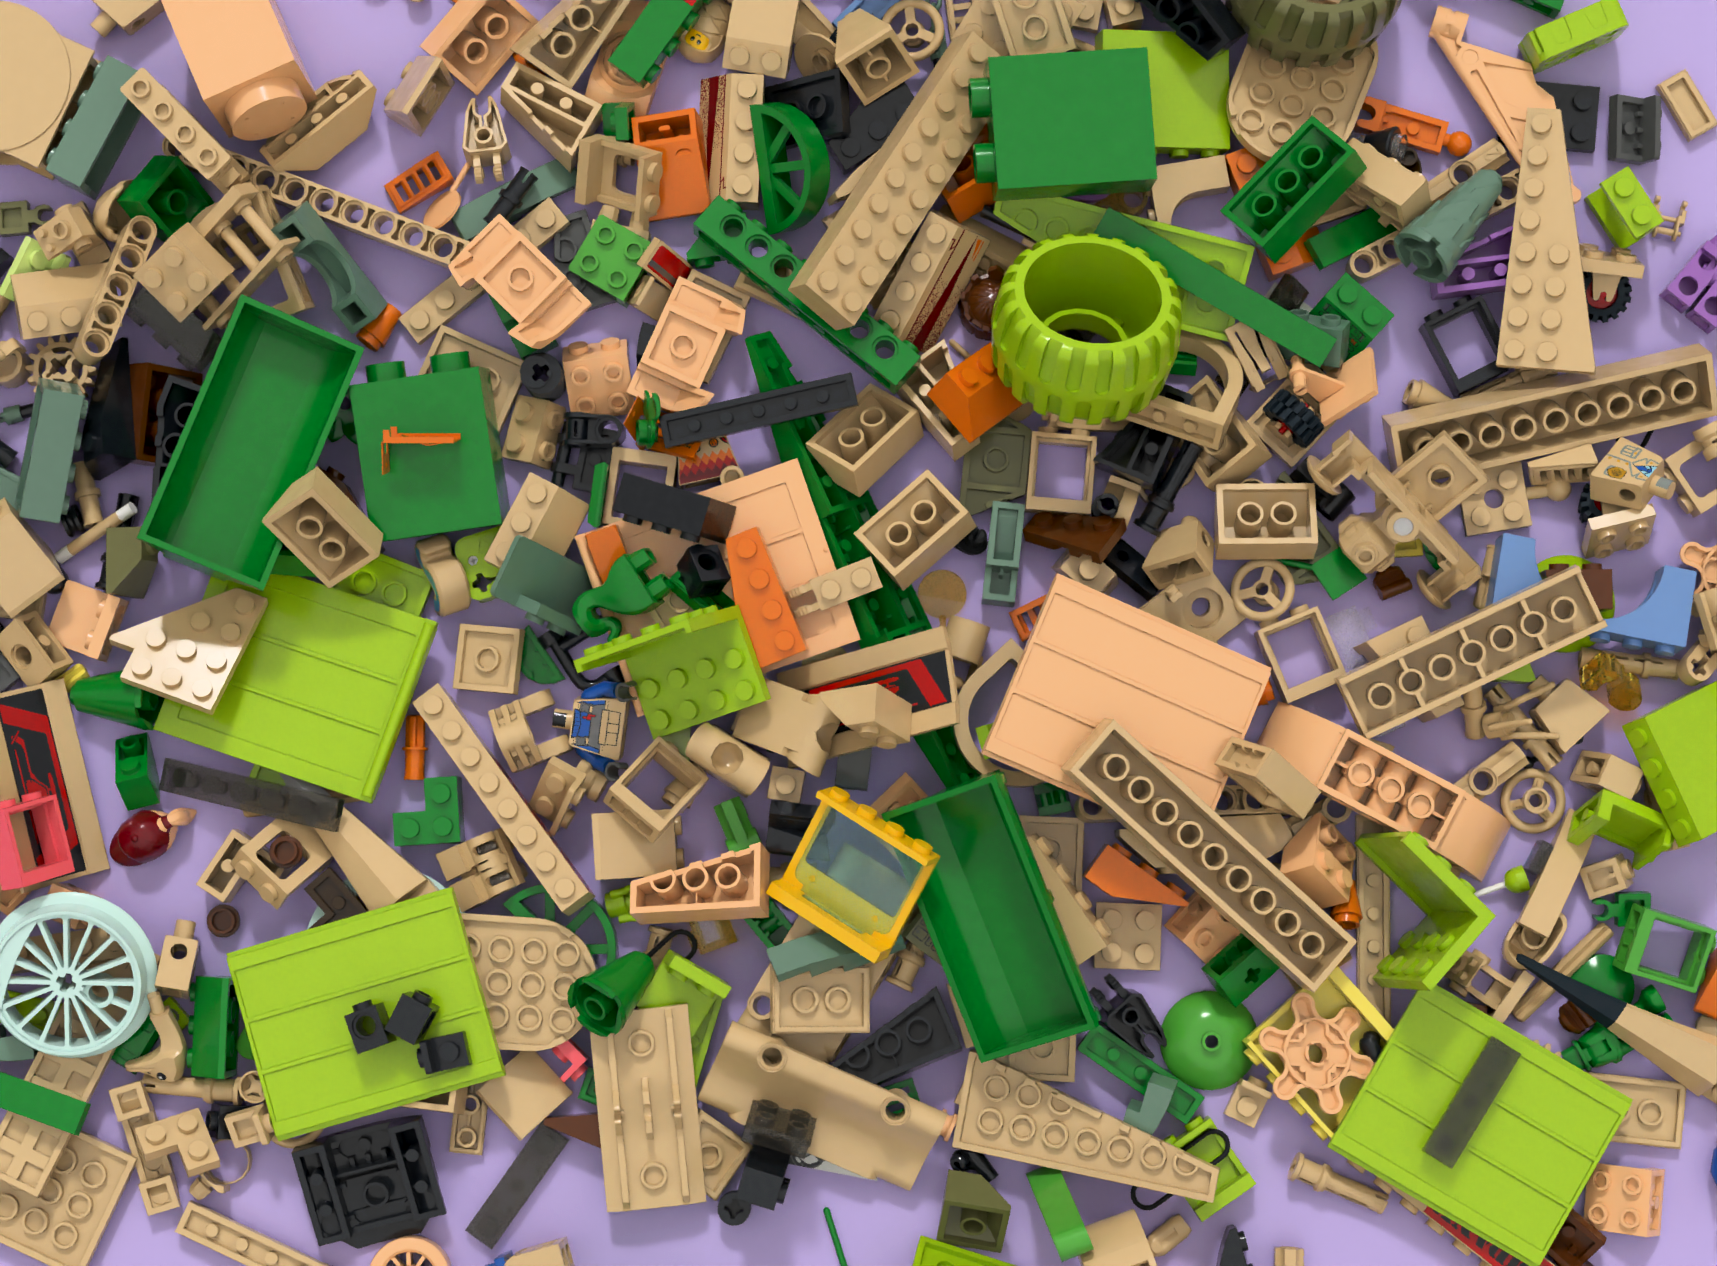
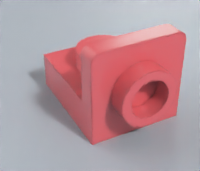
[551,1038,590,1083]

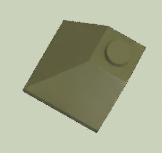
[106,526,159,599]
[936,1169,1011,1253]

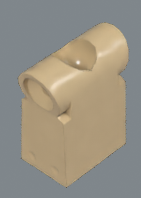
[732,678,841,777]
[685,722,771,798]

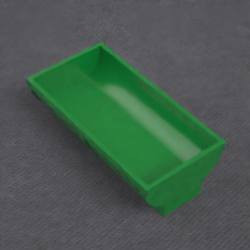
[136,294,365,591]
[881,769,1102,1063]

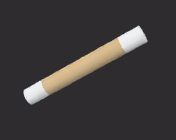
[54,502,138,564]

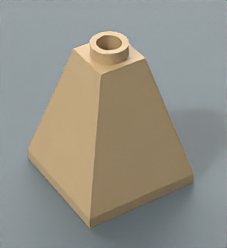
[835,8,920,106]

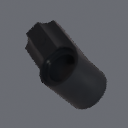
[1289,456,1356,522]

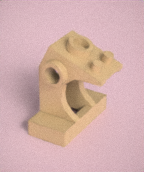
[33,201,112,266]
[1444,949,1535,1023]

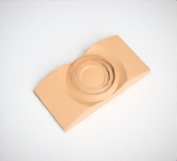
[584,0,667,122]

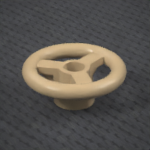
[882,0,944,62]
[1230,559,1295,622]
[1500,768,1566,834]

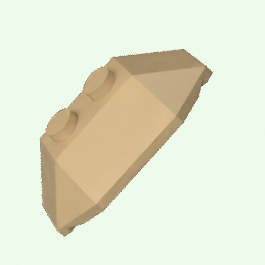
[259,69,377,171]

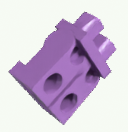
[1658,235,1717,334]

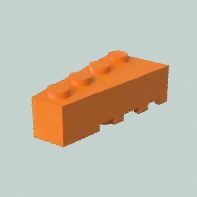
[725,527,809,668]

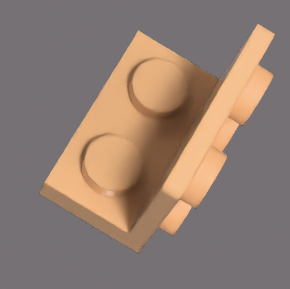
[49,580,129,662]
[1164,891,1241,964]
[1584,1163,1665,1237]

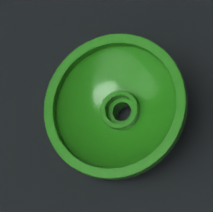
[1160,991,1256,1090]

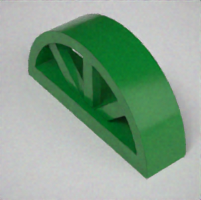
[750,102,830,235]
[503,885,619,964]

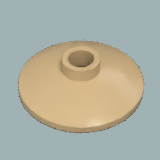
[794,33,838,77]

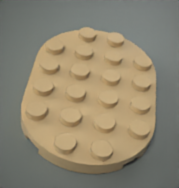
[1226,0,1378,162]
[461,913,597,1051]

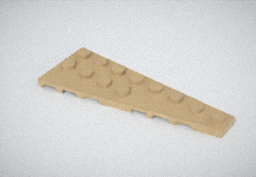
[1496,108,1596,375]
[952,1050,1220,1203]

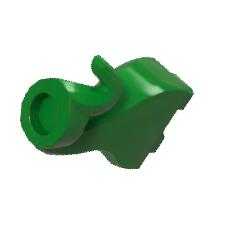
[572,548,674,642]

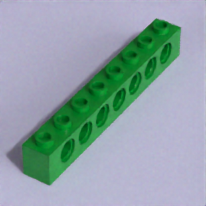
[693,195,921,395]

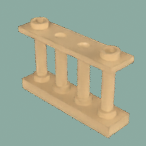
[195,182,301,331]

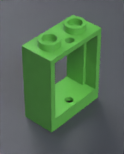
[1612,903,1717,993]

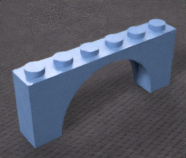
[1485,533,1697,656]

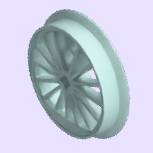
[0,892,158,1058]

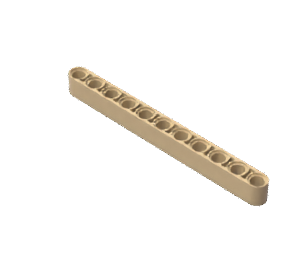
[162,137,470,269]

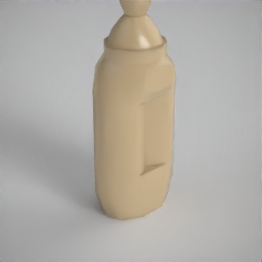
[1147,1214,1192,1258]

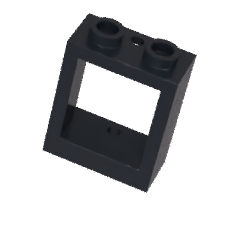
[1418,294,1512,398]

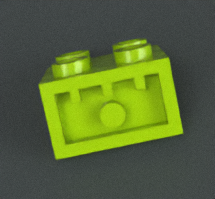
[636,949,731,1038]

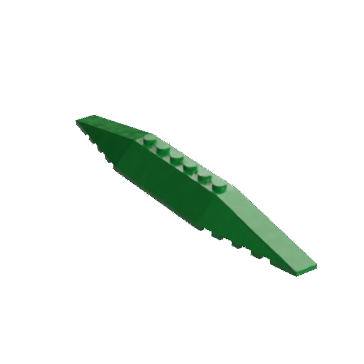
[745,331,980,788]

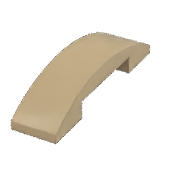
[108,1080,181,1216]

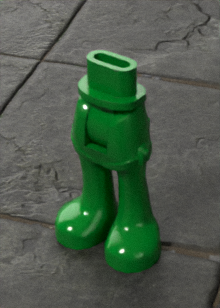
[1560,984,1673,1072]

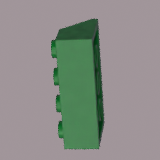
[1220,115,1367,263]

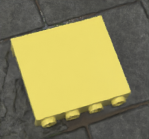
[1242,966,1394,1141]

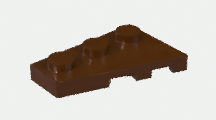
[1023,512,1127,564]

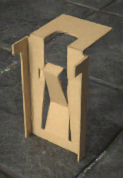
[1223,321,1290,393]

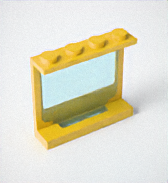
[766,786,941,964]

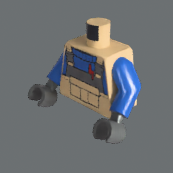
[552,681,637,782]

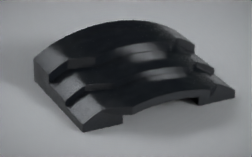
[291,1115,447,1249]

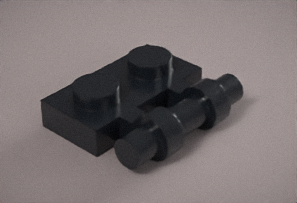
[550,421,617,493]

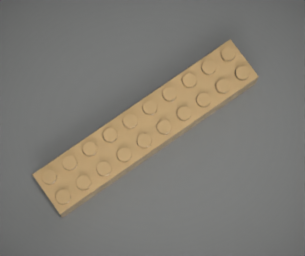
[788,30,1000,330]
[1382,343,1717,480]
[1060,718,1357,993]

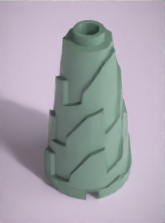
[1394,169,1502,283]

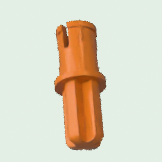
[402,715,428,780]

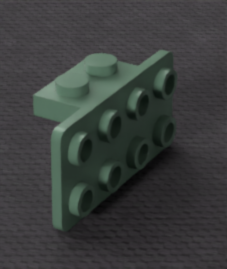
[490,535,592,636]

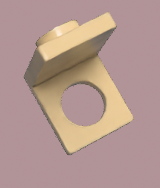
[627,275,671,322]

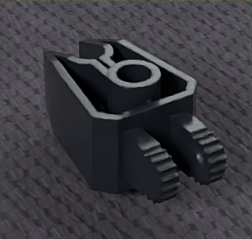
[1089,973,1167,1059]

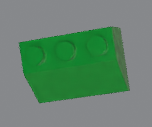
[187,975,240,1079]

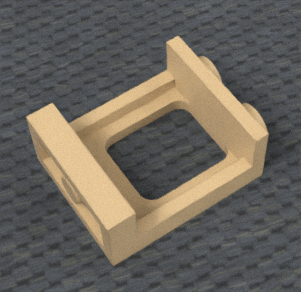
[574,133,663,222]
[1664,439,1717,518]
[230,806,334,910]

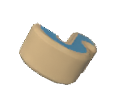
[414,533,471,617]

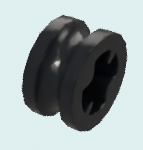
[61,504,86,537]

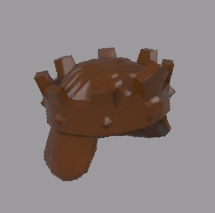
[958,265,1005,341]

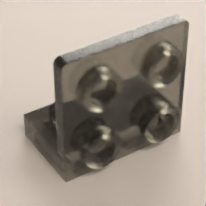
[741,1099,817,1159]

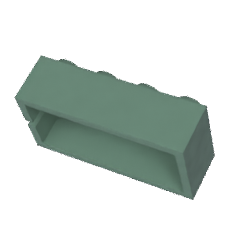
[46,55,142,200]
[15,377,88,524]

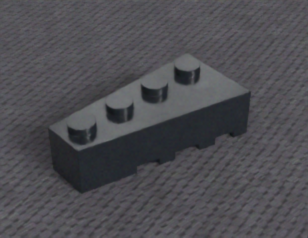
[1134,0,1246,61]
[831,986,963,1086]

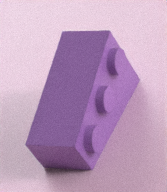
[1429,225,1513,301]

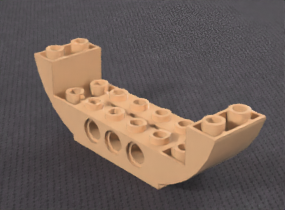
[1256,701,1511,882]

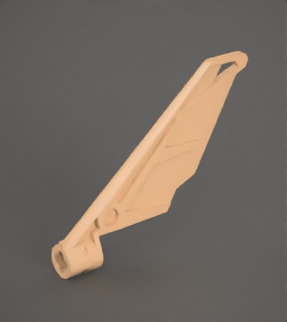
[1428,5,1581,204]

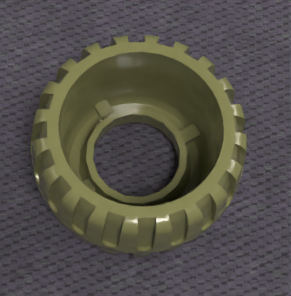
[1222,0,1402,68]

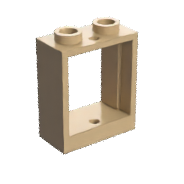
[1025,426,1097,516]
[602,446,678,526]
[1254,604,1346,704]
[603,736,709,843]
[1214,736,1321,819]

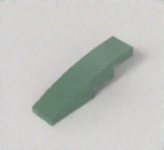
[451,159,577,241]
[766,931,906,982]

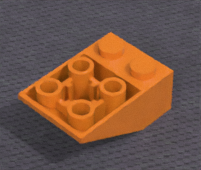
[631,108,711,222]
[1082,842,1189,907]

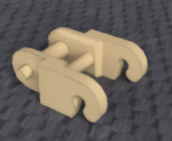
[1652,195,1688,241]

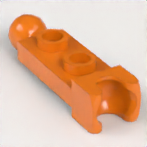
[1353,96,1472,156]

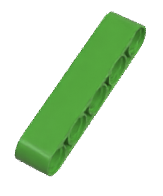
[1026,1166,1094,1262]

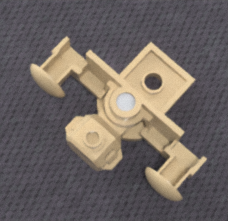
[1307,429,1488,609]

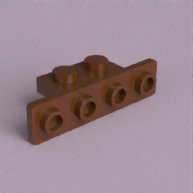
[1547,1208,1606,1266]

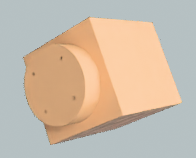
[161,0,318,141]

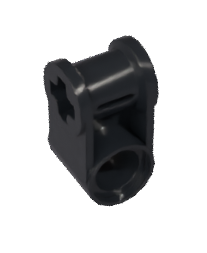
[562,412,626,448]

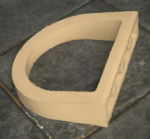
[190,185,315,318]
[1125,330,1243,450]
[952,638,1045,788]

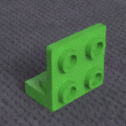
[568,215,651,308]

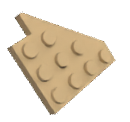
[109,588,269,715]

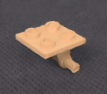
[1289,347,1378,427]

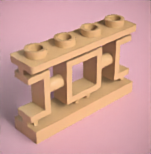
[120,68,252,195]

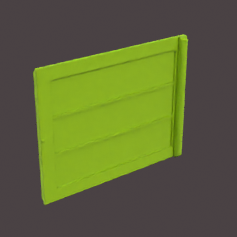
[153,574,439,804]
[226,887,506,1141]
[1327,985,1633,1266]

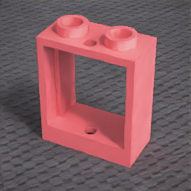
[0,791,75,891]

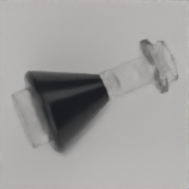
[1346,126,1408,160]

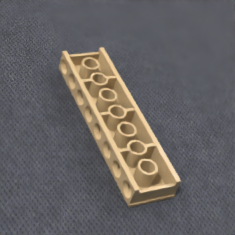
[1334,564,1608,739]

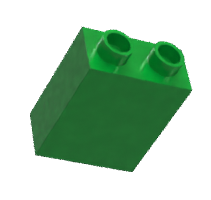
[968,47,1157,201]
[349,351,510,542]

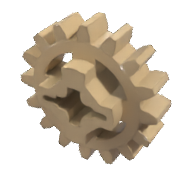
[25,334,98,398]

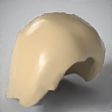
[92,179,143,243]

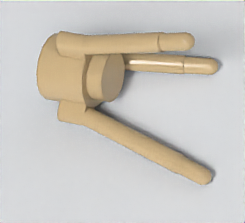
[1482,682,1560,741]

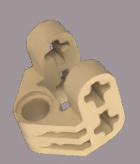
[488,689,573,773]

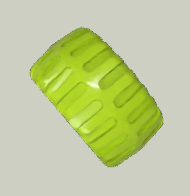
[991,233,1182,425]

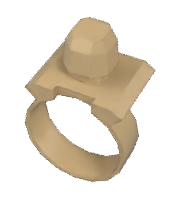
[1103,475,1142,535]
[189,1139,253,1200]

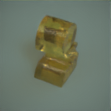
[1578,651,1642,711]

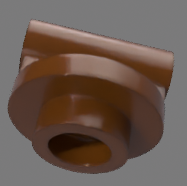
[1373,566,1413,601]
[1558,1000,1597,1034]

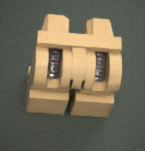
[435,828,528,912]

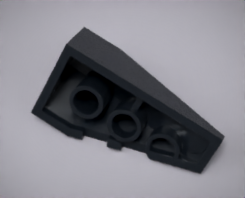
[81,337,136,481]
[151,375,201,503]

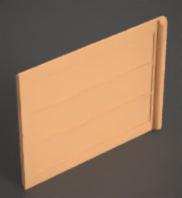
[574,458,861,718]
[981,573,1272,811]

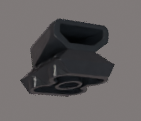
[766,800,837,861]

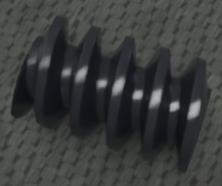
[520,352,566,402]

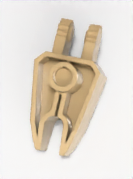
[462,96,512,184]

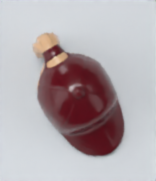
[110,808,197,866]

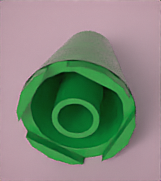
[70,670,165,730]
[567,951,655,1037]

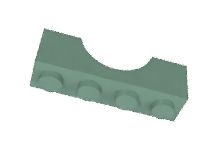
[271,200,387,334]

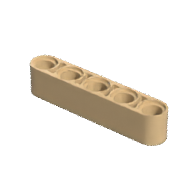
[73,215,157,366]

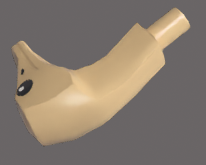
[124,991,187,1082]

